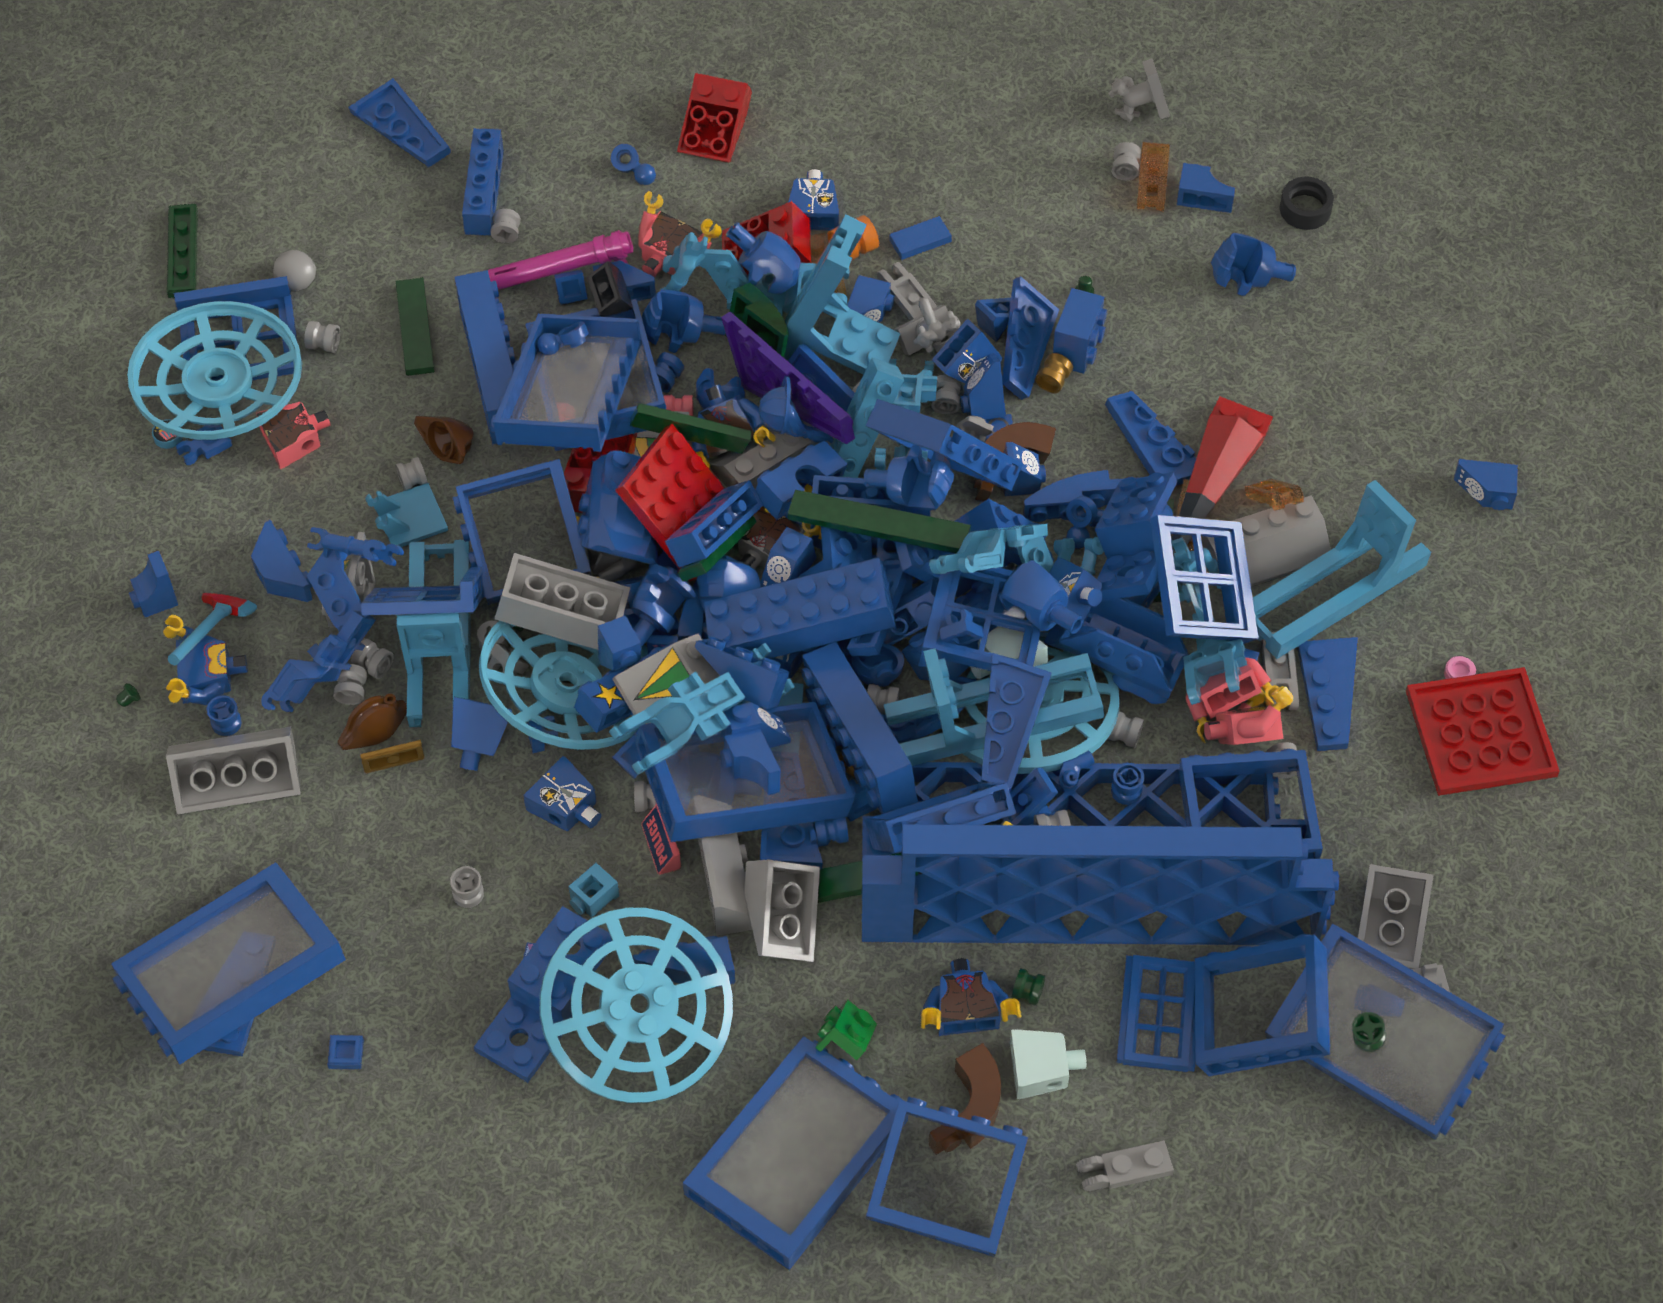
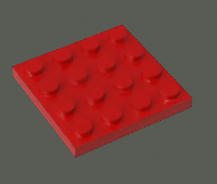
[615,424,724,582]
[1406,667,1560,796]

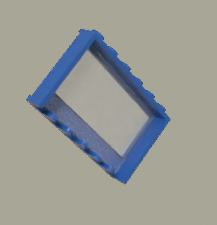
[491,314,642,452]

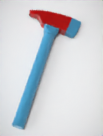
[168,593,257,665]

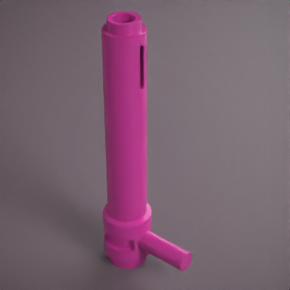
[488,230,633,290]

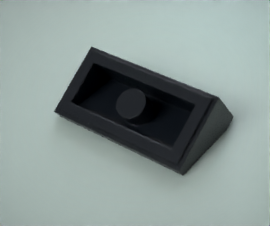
[587,261,633,317]

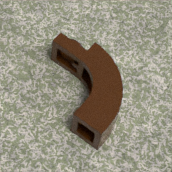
[973,422,1056,502]
[929,1043,1001,1155]

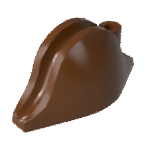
[414,416,474,464]
[338,694,407,750]

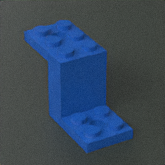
[894,499,1054,597]

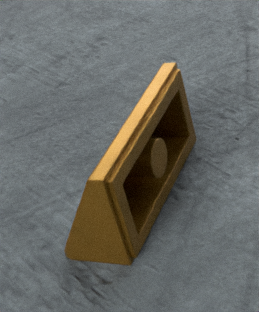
[360,740,425,773]

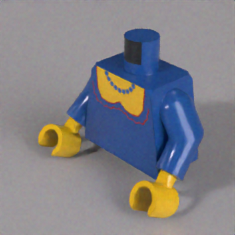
[163,615,248,705]

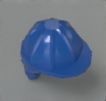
[759,377,833,444]

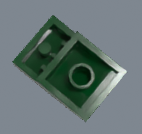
[725,283,789,358]

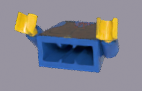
[692,384,776,468]
[921,958,1021,1036]

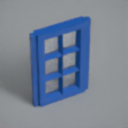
[1117,955,1196,1072]

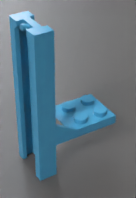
[784,214,901,375]
[1253,480,1431,659]
[397,540,471,728]
[883,648,1104,766]

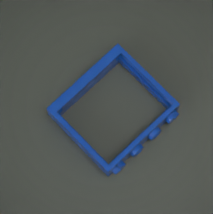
[866,399,1023,491]
[453,459,592,605]
[1178,749,1323,860]
[864,782,1016,853]
[1195,934,1330,1076]
[866,1097,1028,1257]

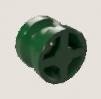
[1012,968,1046,1006]
[1352,1012,1386,1052]

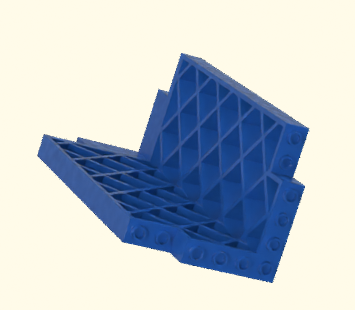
[862,762,1339,945]

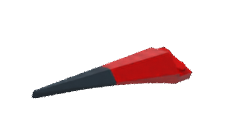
[1172,396,1273,557]

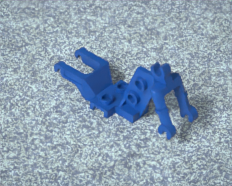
[261,527,404,713]

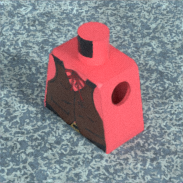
[256,402,331,469]

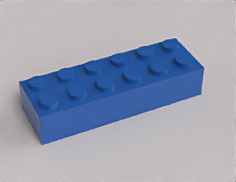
[454,270,529,445]
[704,557,896,660]
[801,642,918,814]

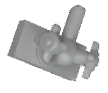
[1109,58,1170,122]
[894,298,961,356]

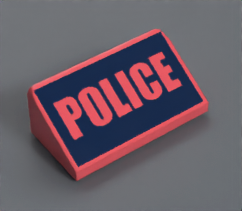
[642,804,681,875]

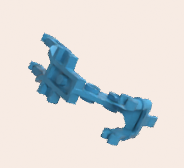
[661,232,849,317]
[874,358,937,470]
[929,524,1104,576]
[1171,537,1247,705]
[609,643,795,775]

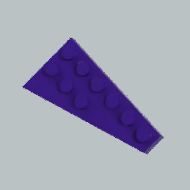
[721,312,855,444]

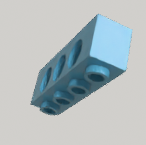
[830,358,904,478]

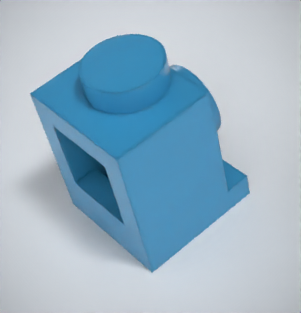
[568,863,619,918]

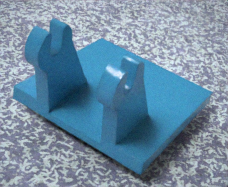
[365,483,449,547]

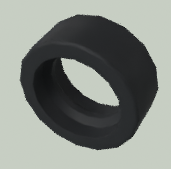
[1279,176,1334,230]

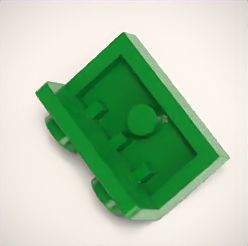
[815,1000,877,1060]

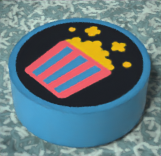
[152,419,182,449]

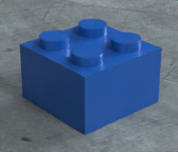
[1053,288,1108,374]

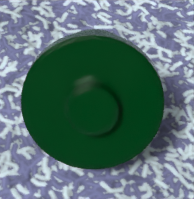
[1075,276,1094,294]
[116,683,141,707]

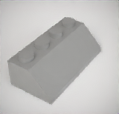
[709,421,834,490]
[1202,495,1331,586]
[494,553,630,650]
[166,726,301,814]
[693,796,752,936]

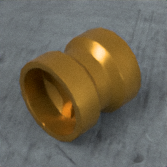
[1035,353,1073,394]

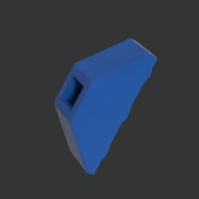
[251,520,313,602]

